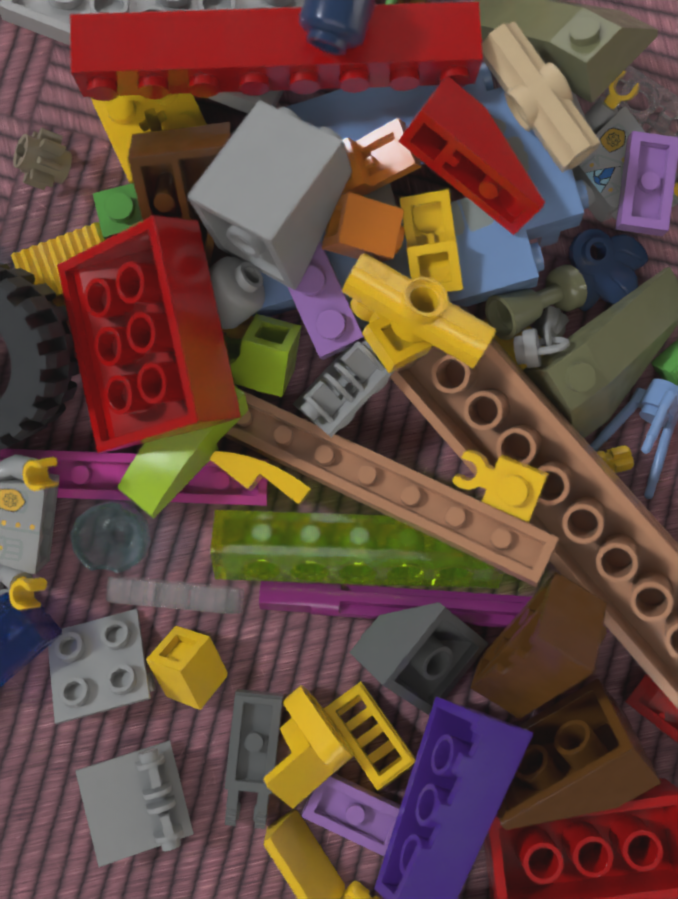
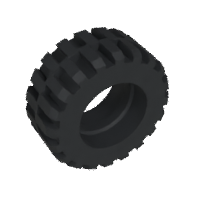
[0,263,80,450]

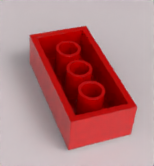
[484,778,678,899]

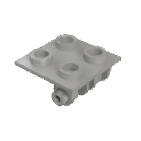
[293,339,395,437]
[47,609,156,725]
[75,740,194,867]

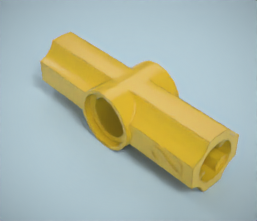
[341,253,496,368]

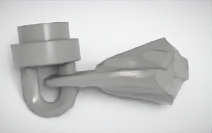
[514,306,570,368]

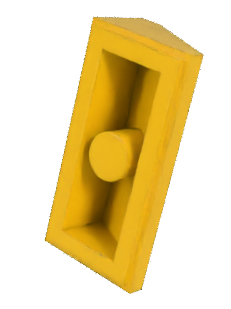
[263,809,345,899]

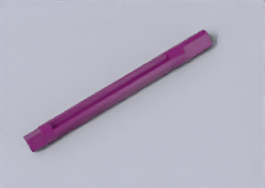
[259,580,610,633]

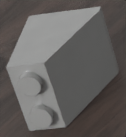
[187,100,352,290]

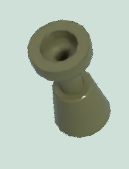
[485,264,588,340]

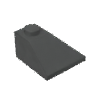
[349,602,489,716]

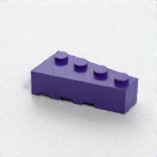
[374,696,533,899]

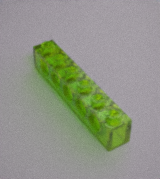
[210,510,504,589]

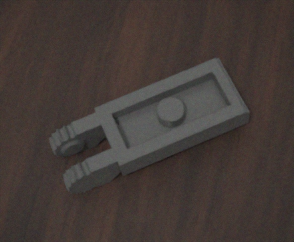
[225,689,284,829]

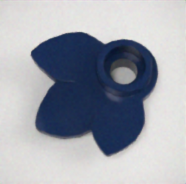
[568,229,649,312]

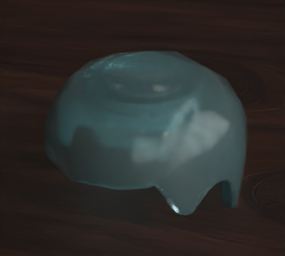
[70,501,151,573]

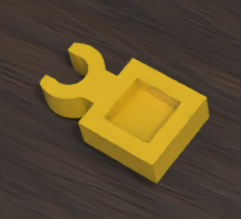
[350,298,433,373]
[453,450,549,522]

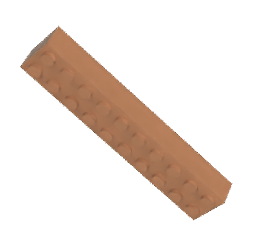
[390,304,678,708]

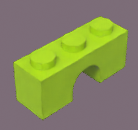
[223,314,301,397]

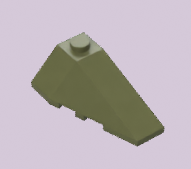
[473,0,658,103]
[523,267,678,438]

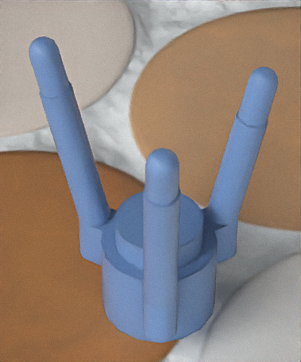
[590,378,678,499]

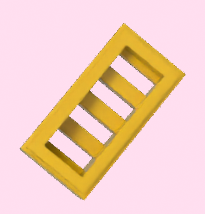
[323,681,416,791]

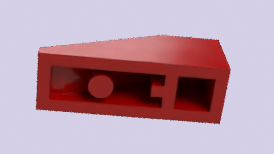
[398,76,545,235]

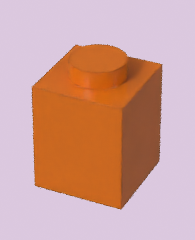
[321,192,404,262]

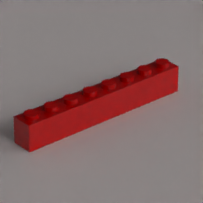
[70,1,483,101]

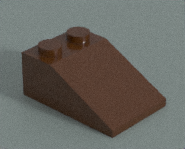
[497,678,661,830]

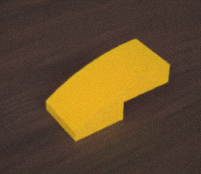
[400,189,463,292]
[209,451,312,505]

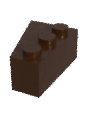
[128,122,230,268]
[470,571,607,719]

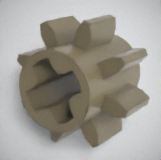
[13,127,72,190]

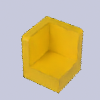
[146,626,228,710]
[264,718,334,809]

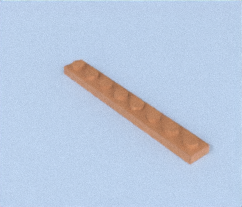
[224,390,559,587]

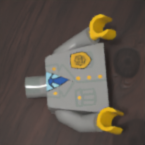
[572,71,678,222]
[0,455,60,610]

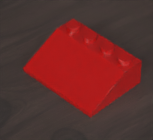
[57,216,241,453]

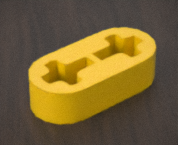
[283,685,354,772]

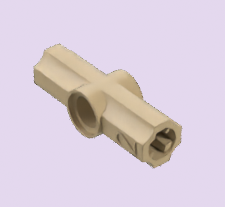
[482,21,601,173]

